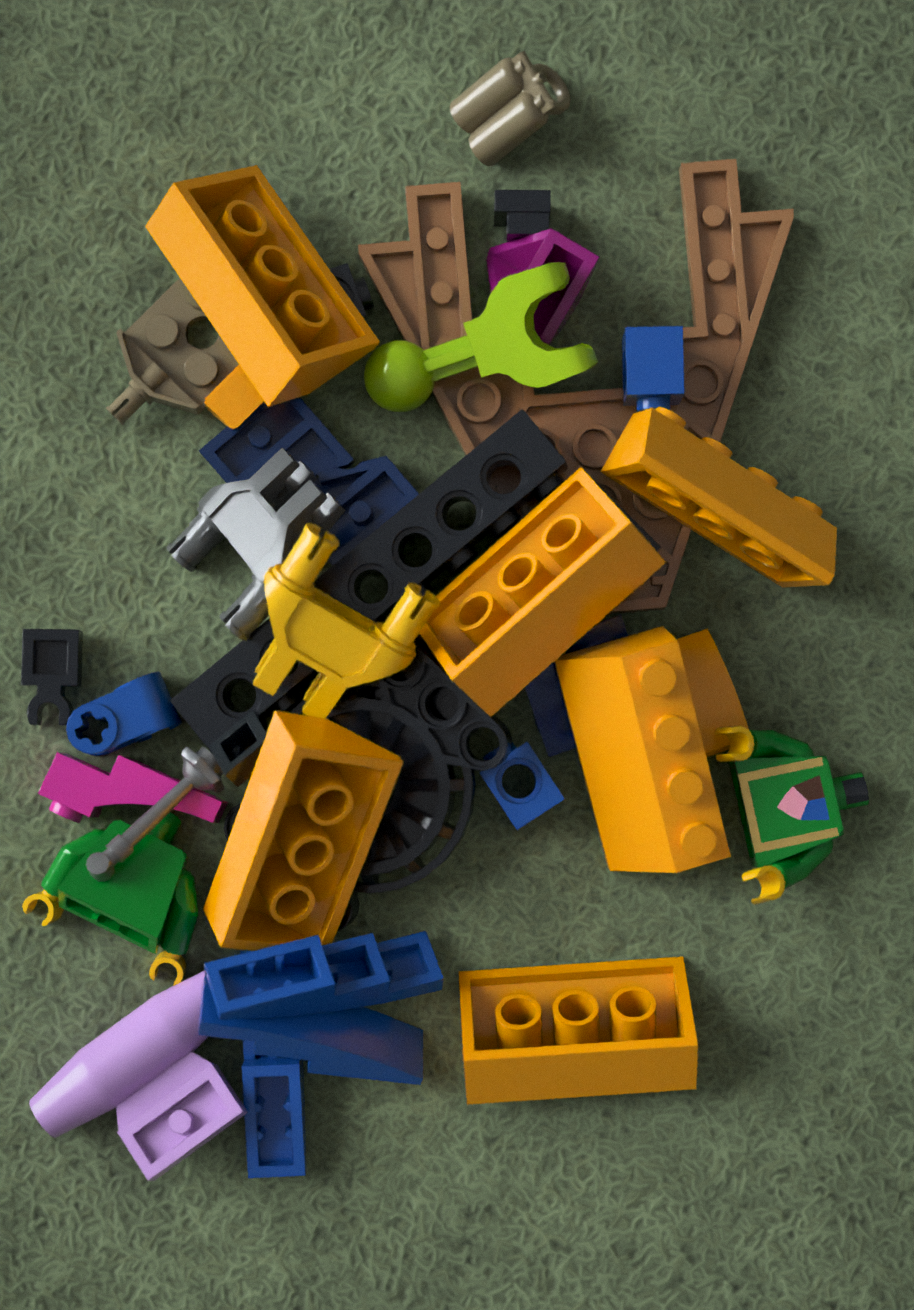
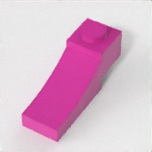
[38,752,228,823]

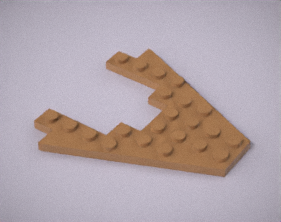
[358,159,794,614]

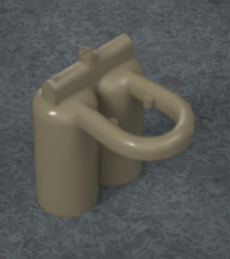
[449,51,571,167]

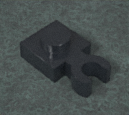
[21,629,83,726]

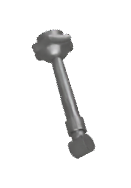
[86,747,225,882]

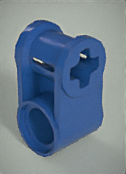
[66,672,182,756]

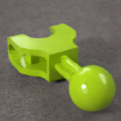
[364,262,598,412]

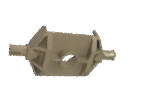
[106,278,239,425]

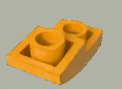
[677,629,749,757]

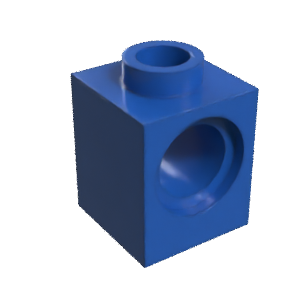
[622,326,685,412]
[479,741,565,830]

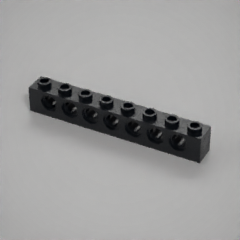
[170,409,568,754]

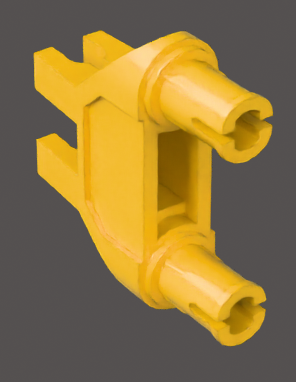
[253,523,440,719]

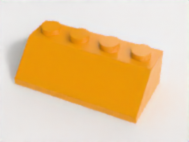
[145,165,380,407]
[600,407,837,587]
[419,467,666,717]
[554,626,731,873]
[203,711,403,951]
[458,956,698,1105]

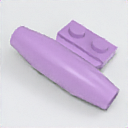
[29,970,248,1181]

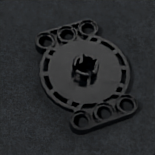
[224,640,513,932]

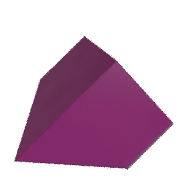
[486,228,600,345]

